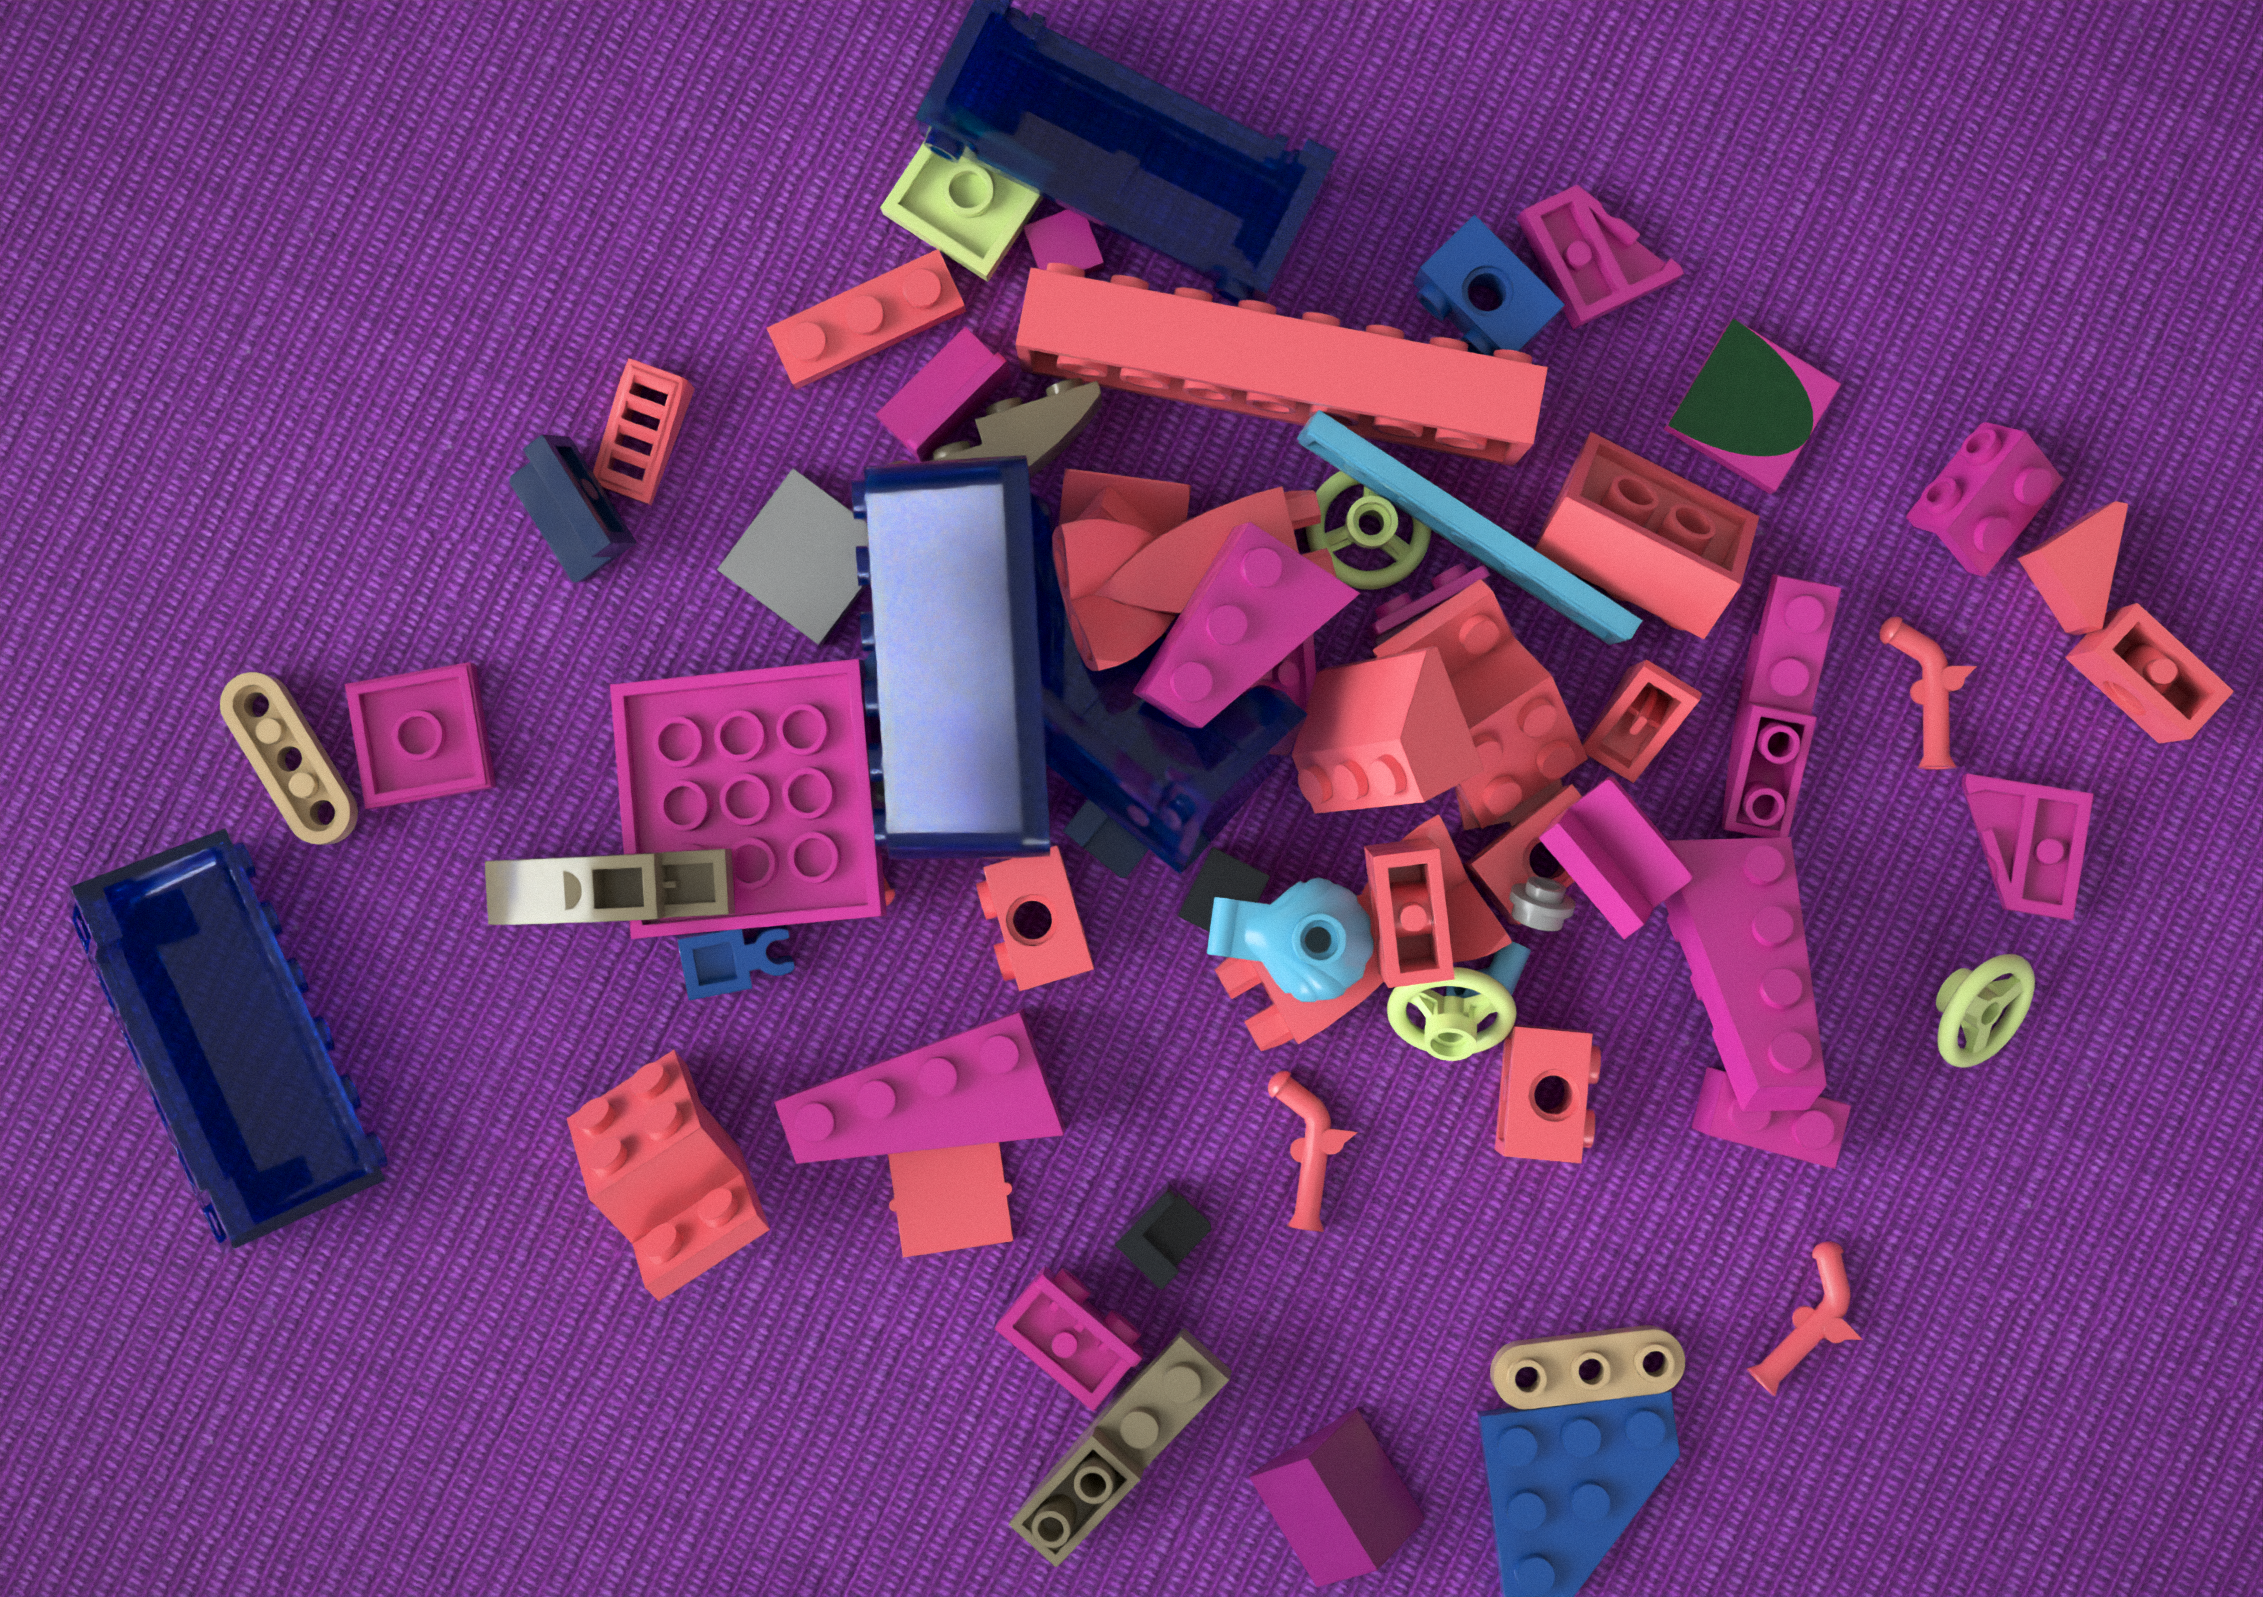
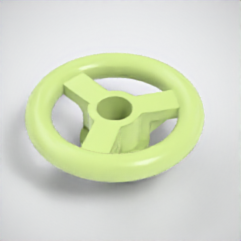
[1306,471,1431,590]
[1936,954,2035,1068]
[1387,967,1517,1061]

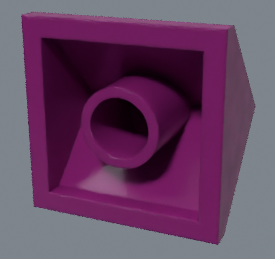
[1249,1407,1425,1587]

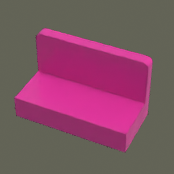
[875,326,1011,463]
[1539,777,1694,939]

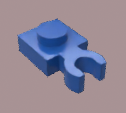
[677,925,795,1001]

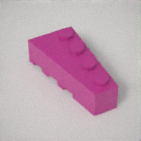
[1664,837,1827,1112]

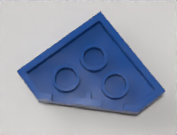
[1477,1390,1680,1597]

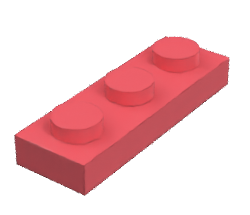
[767,249,966,390]

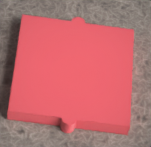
[888,1142,1014,1258]

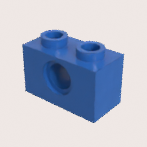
[1413,214,1565,356]

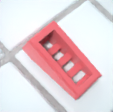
[593,358,695,506]

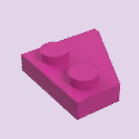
[1516,185,1684,330]
[1961,774,2094,921]

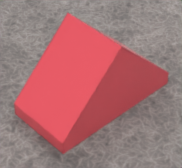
[2017,501,2128,635]
[1582,659,1702,783]

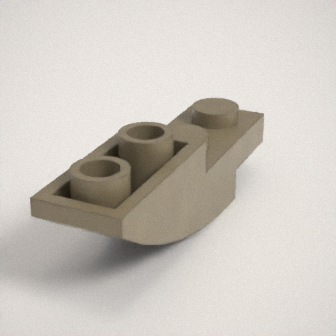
[860,378,1102,522]
[485,848,735,925]
[1008,1328,1232,1568]

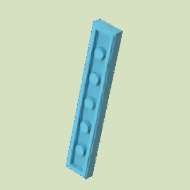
[1297,410,1643,645]

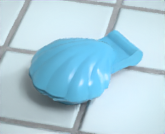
[1207,877,1374,1002]

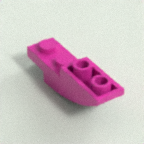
[1722,574,1841,838]

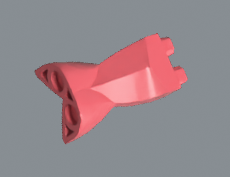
[1052,486,1336,671]
[1214,814,1512,1051]

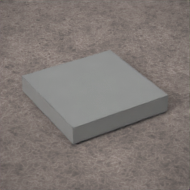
[717,469,896,647]

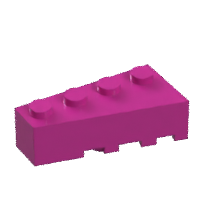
[774,1009,1066,1164]

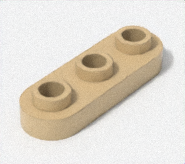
[220,672,358,845]
[1490,1325,1685,1409]

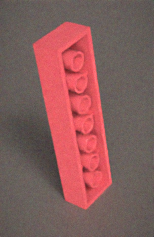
[1016,263,1548,467]

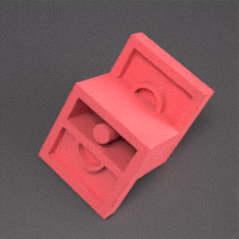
[1372,579,1588,829]
[567,1050,770,1301]

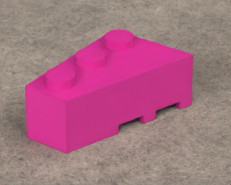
[1132,522,1360,728]

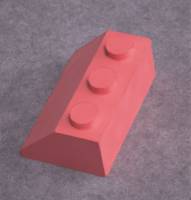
[1534,432,1760,639]
[1292,646,1485,814]

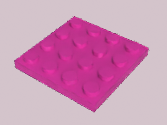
[610,659,887,939]

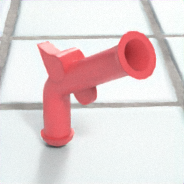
[1879,616,1977,770]
[1268,1071,1358,1232]
[1746,1241,1863,1396]

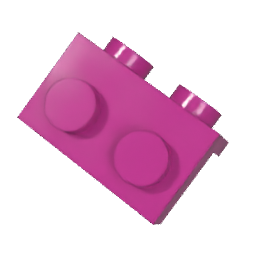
[1906,422,2064,577]
[995,1266,1143,1412]

